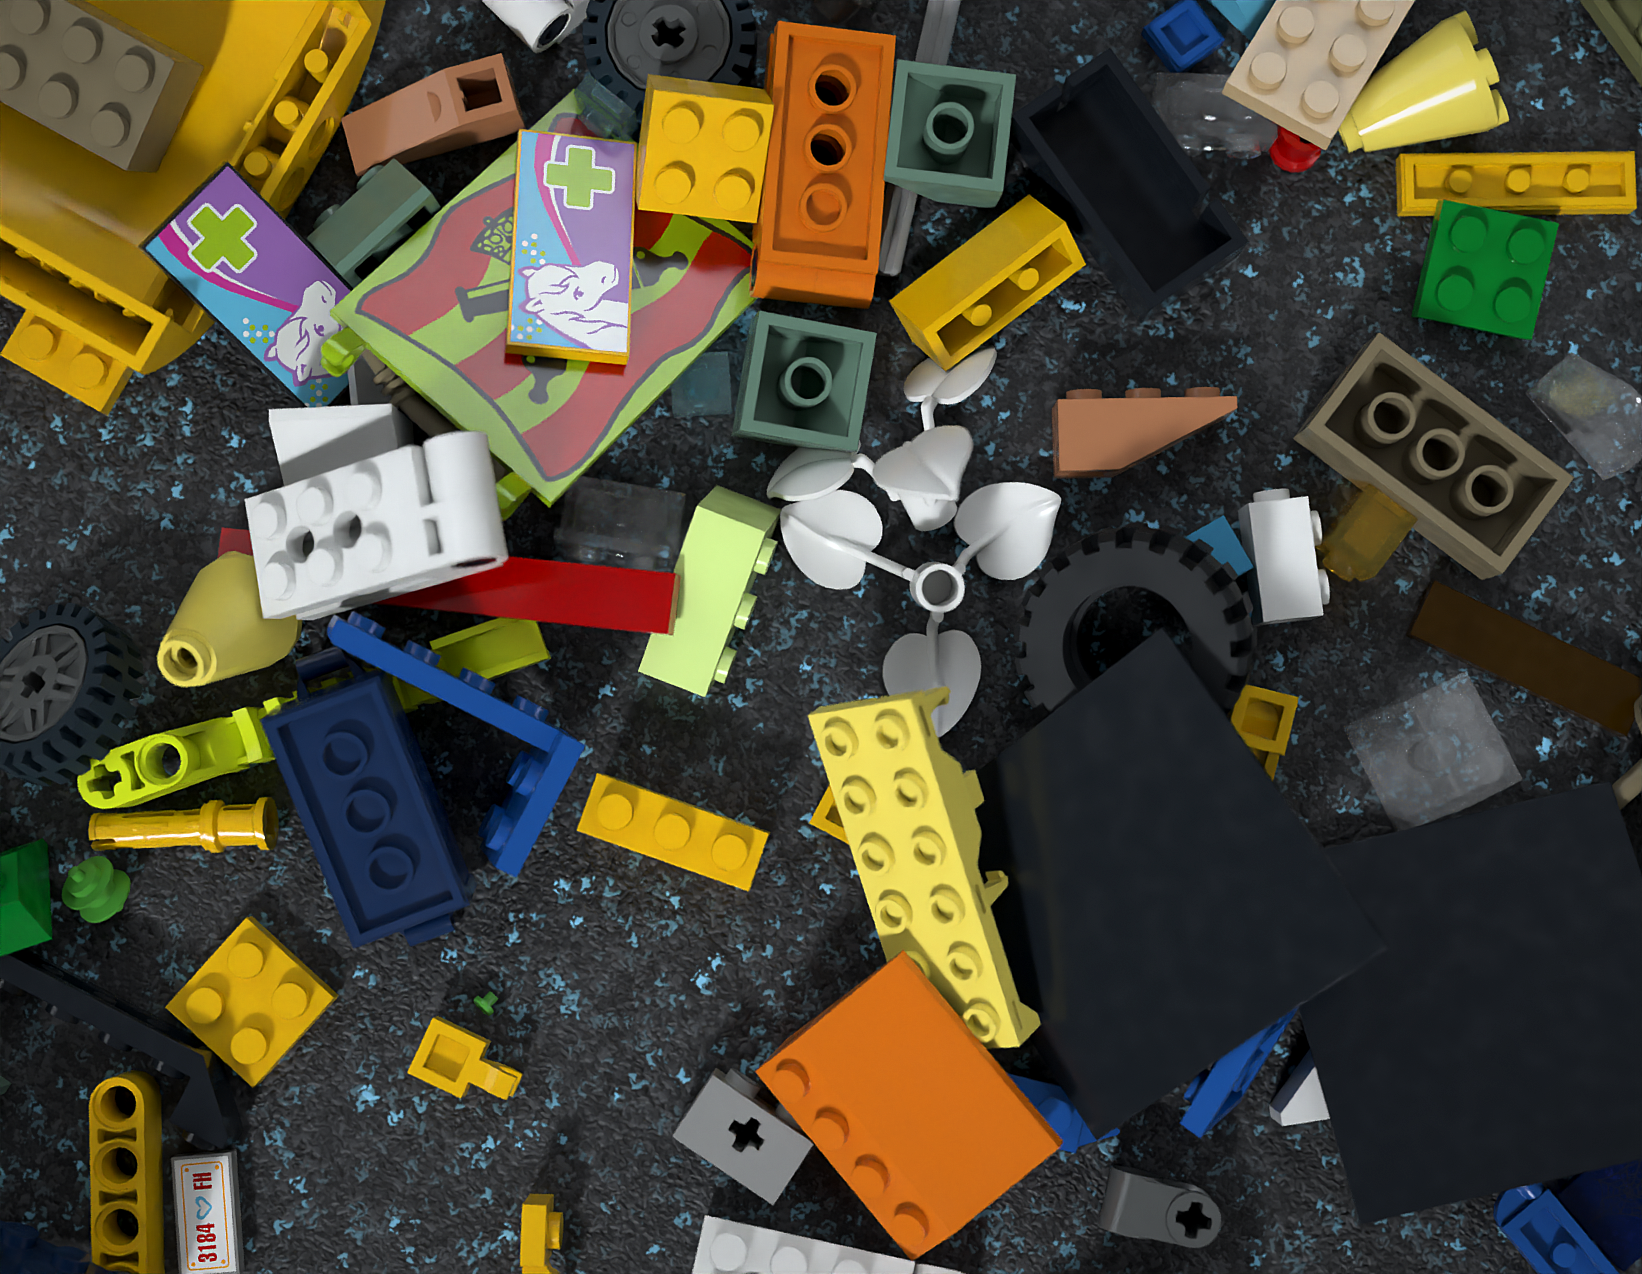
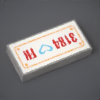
[171,1149,245,1274]

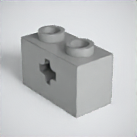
[672,1068,814,1205]

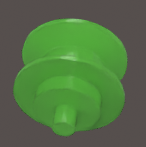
[62,856,131,923]

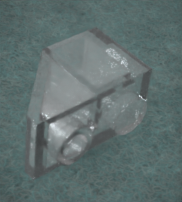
[1525,352,1642,480]

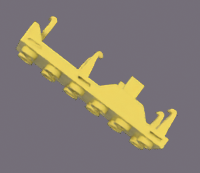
[808,686,1041,1048]

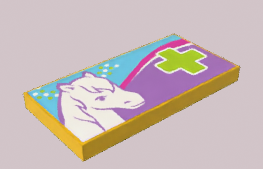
[505,129,637,365]

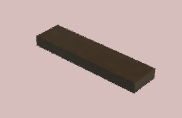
[1405,580,1642,737]

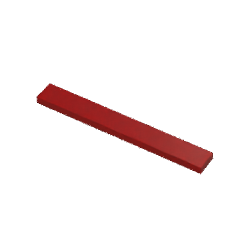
[217,528,681,636]

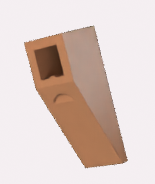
[341,53,526,177]
[1052,387,1238,479]

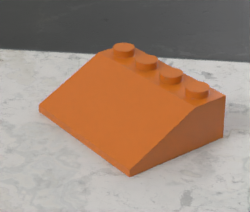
[755,950,1063,1261]

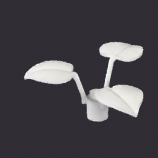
[767,345,997,531]
[780,482,1061,737]

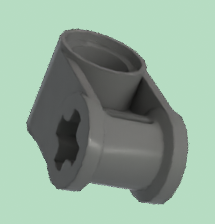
[1098,1165,1221,1248]

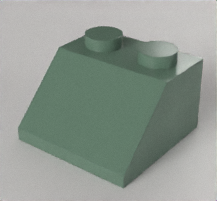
[883,59,1016,209]
[307,158,442,288]
[731,311,877,452]

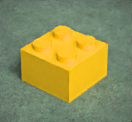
[635,74,774,223]

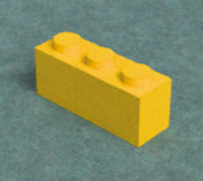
[889,194,1086,372]
[576,773,771,891]

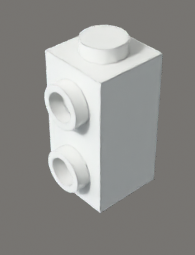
[1238,489,1330,626]

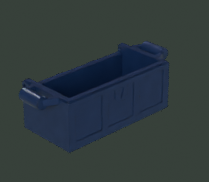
[260,646,477,949]

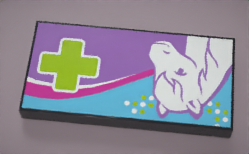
[138,162,353,408]

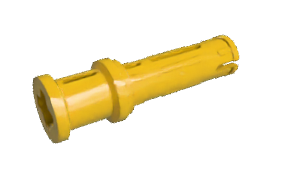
[88,797,279,853]

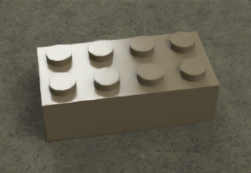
[0,0,204,173]
[1293,332,1574,580]

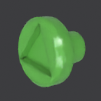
[474,991,498,1016]

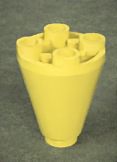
[1338,10,1509,153]
[157,551,303,687]

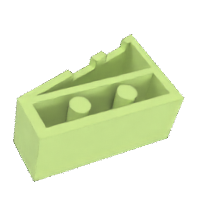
[638,485,781,697]

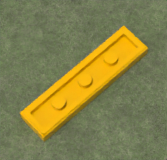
[1396,151,1637,216]

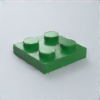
[1411,200,1559,340]

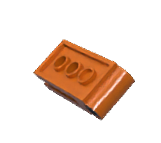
[749,21,896,309]

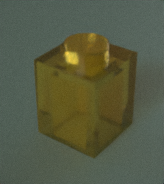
[1315,484,1418,582]

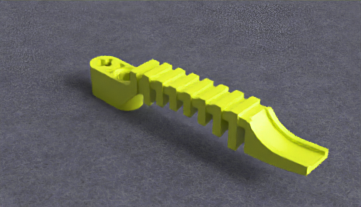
[77,618,551,809]

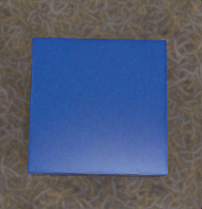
[1141,0,1225,80]

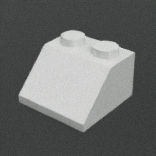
[269,404,414,486]

